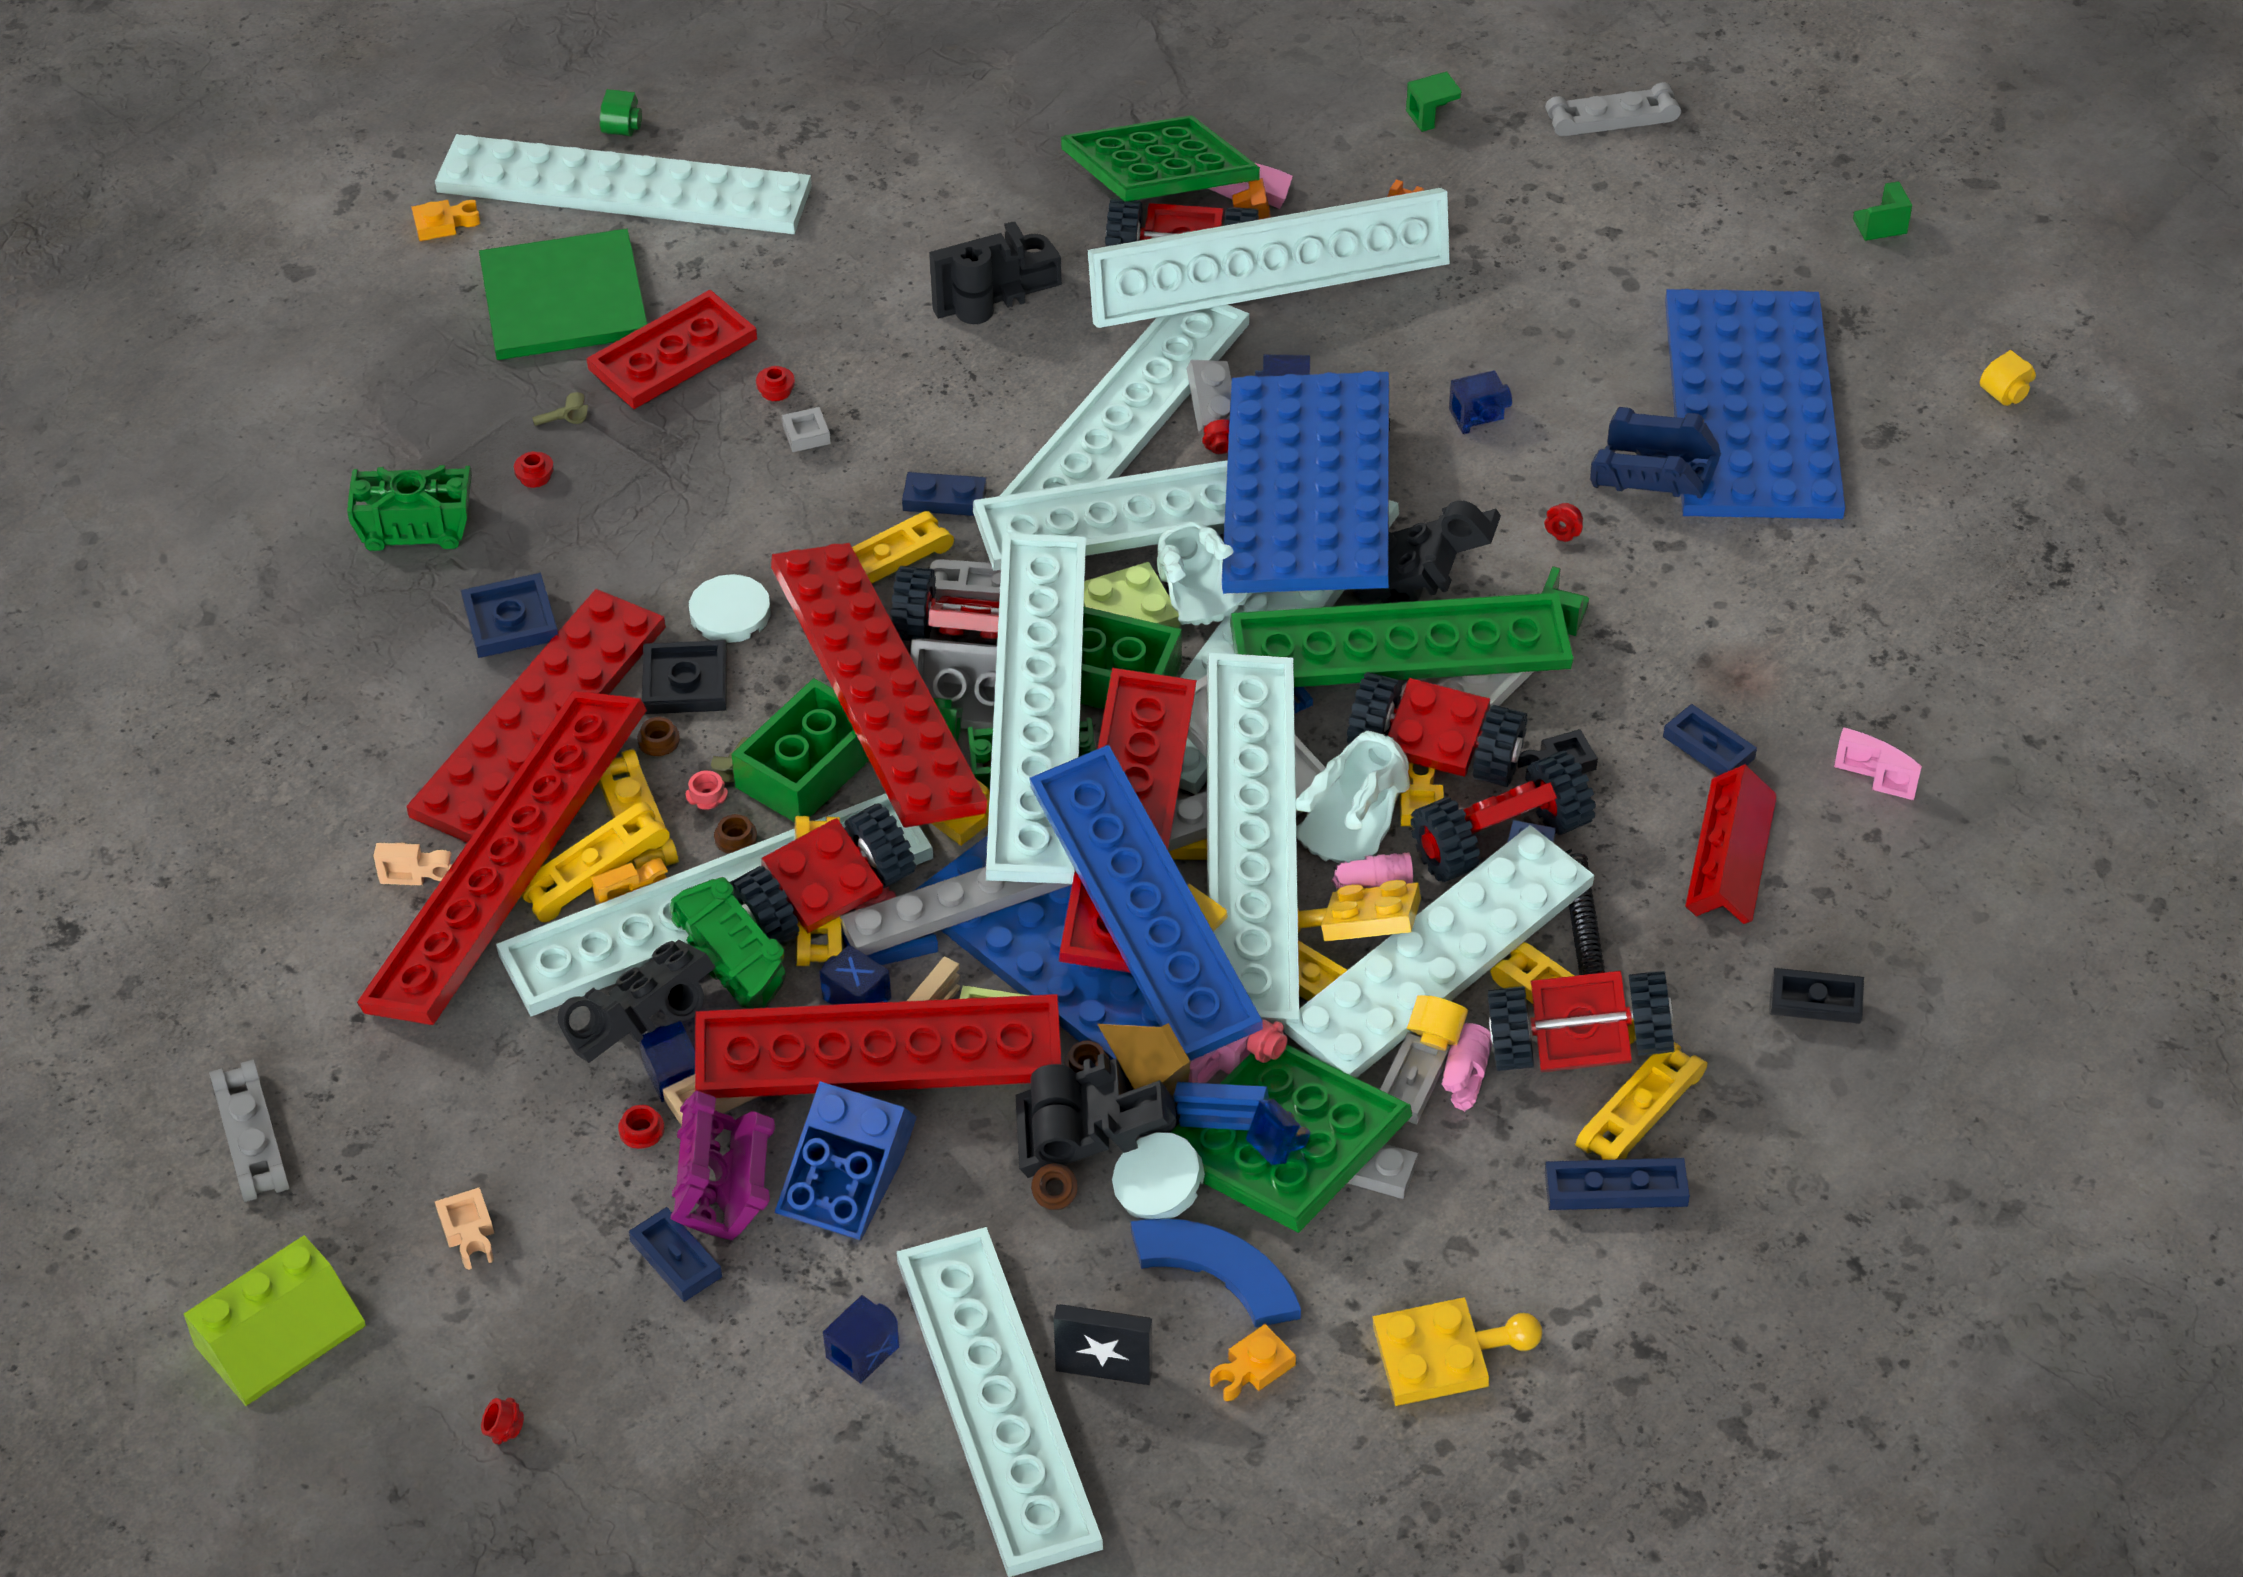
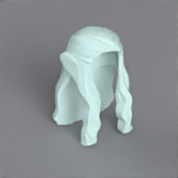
[1157,521,1252,626]
[1296,731,1410,863]

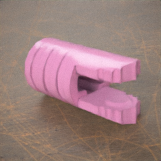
[1331,852,1413,890]
[1442,1023,1492,1112]

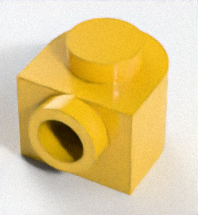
[1979,350,2036,406]
[1407,995,1469,1051]

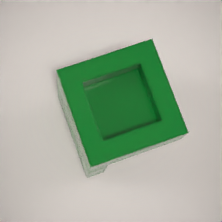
[1406,71,1462,132]
[1853,181,1912,241]
[1542,566,1589,636]

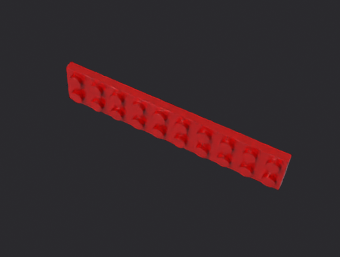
[771,543,988,828]
[357,691,647,1025]

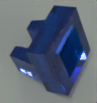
[1246,1099,1311,1165]

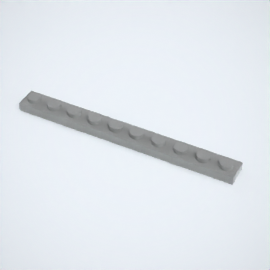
[840,791,1207,959]

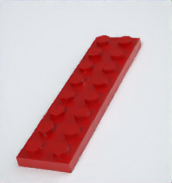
[406,589,666,843]
[1059,668,1197,973]
[695,994,1061,1098]

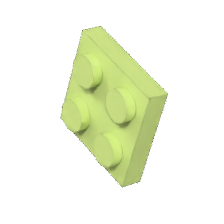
[1084,562,1181,628]

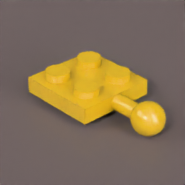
[1298,880,1421,942]
[1372,1297,1543,1406]

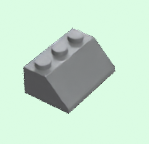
[910,638,997,729]

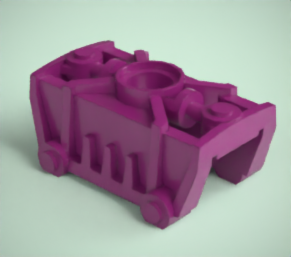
[671,1091,775,1240]

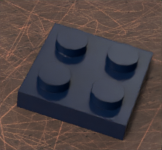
[461,572,558,658]

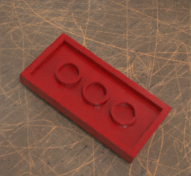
[587,290,757,409]

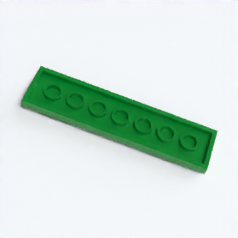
[1230,592,1573,687]

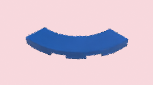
[1131,1219,1301,1328]

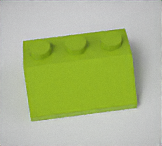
[183,1235,366,1406]

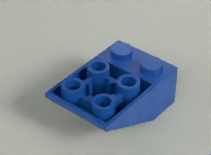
[774,1081,917,1240]

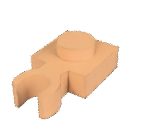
[373,843,452,885]
[435,1187,494,1270]

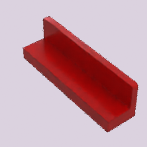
[1685,764,1777,924]

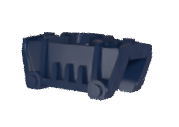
[1590,407,1721,498]

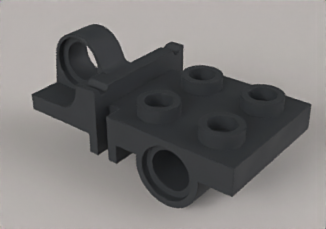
[929,222,1062,324]
[1354,501,1501,604]
[557,940,716,1063]
[1015,1053,1176,1178]

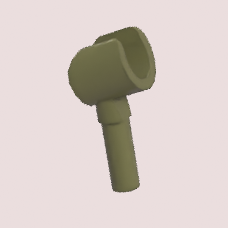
[532,392,588,426]
[711,737,748,782]

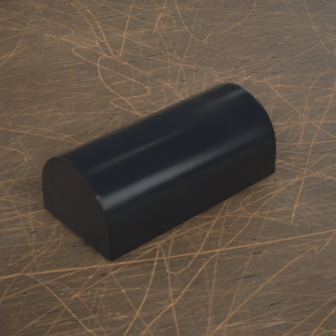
[1769,968,1864,1024]

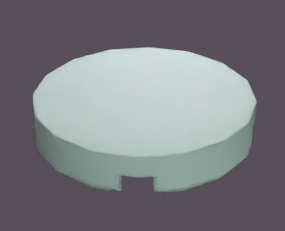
[689,574,771,643]
[1112,1132,1205,1219]

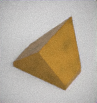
[1098,1023,1191,1096]

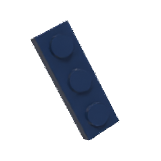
[1544,1158,1690,1210]

